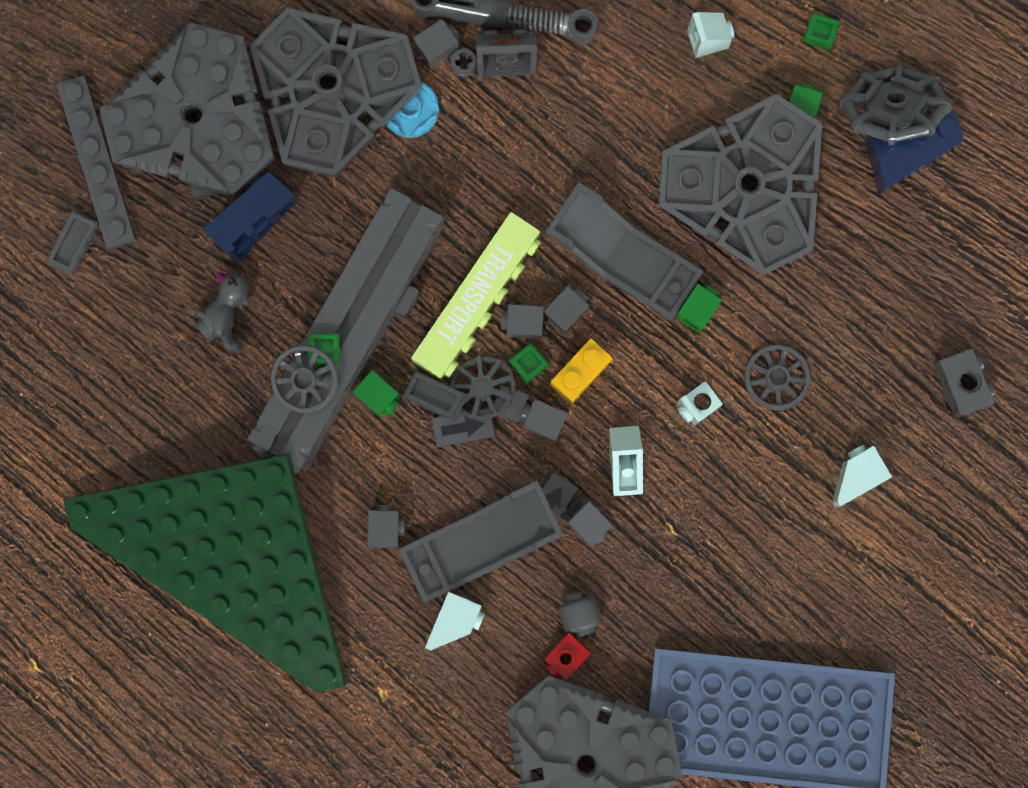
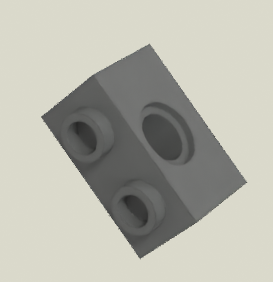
[933,348,995,419]

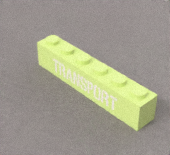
[411,212,542,381]

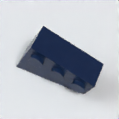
[864,112,964,195]
[202,172,297,264]

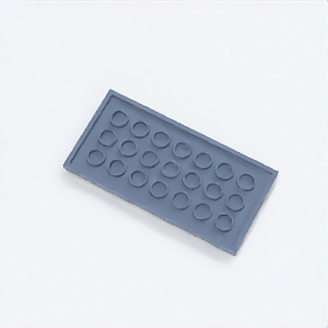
[648,648,895,788]

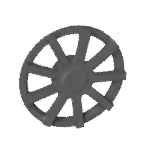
[271,345,339,413]
[744,345,811,411]
[449,356,515,420]

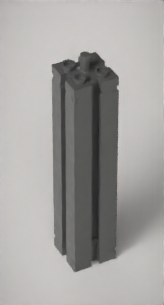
[247,188,445,474]

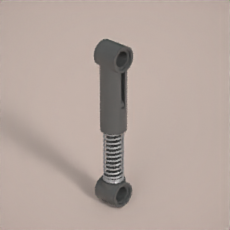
[410,0,598,45]

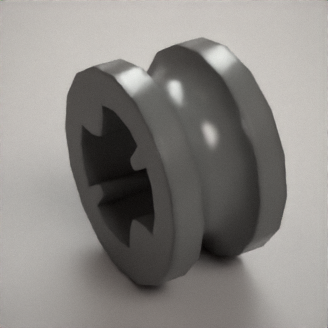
[451,48,477,77]

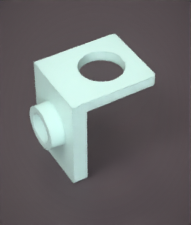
[677,382,723,426]

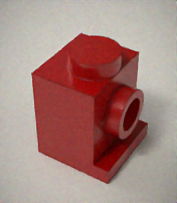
[544,633,591,680]

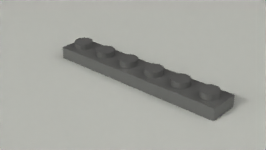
[56,75,137,250]

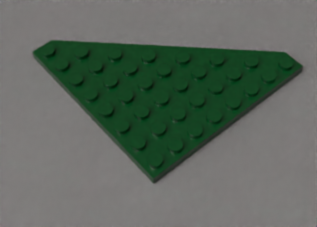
[63,453,347,692]

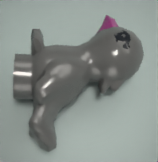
[193,273,250,353]

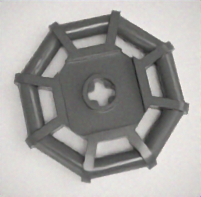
[840,63,953,145]

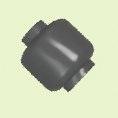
[559,592,602,638]

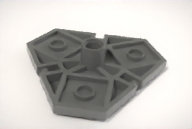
[250,8,423,178]
[100,23,275,196]
[659,94,822,275]
[506,675,682,788]

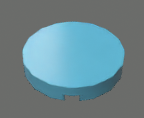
[387,81,439,138]

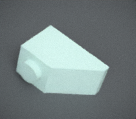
[687,12,734,58]
[609,426,643,496]
[832,445,892,508]
[425,592,485,650]

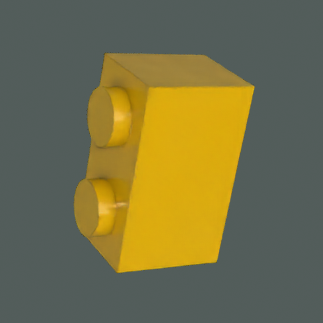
[550,339,613,405]

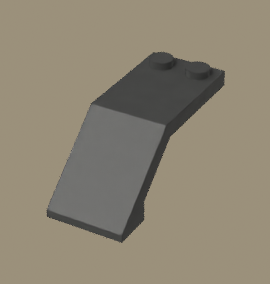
[546,182,704,322]
[398,481,564,604]

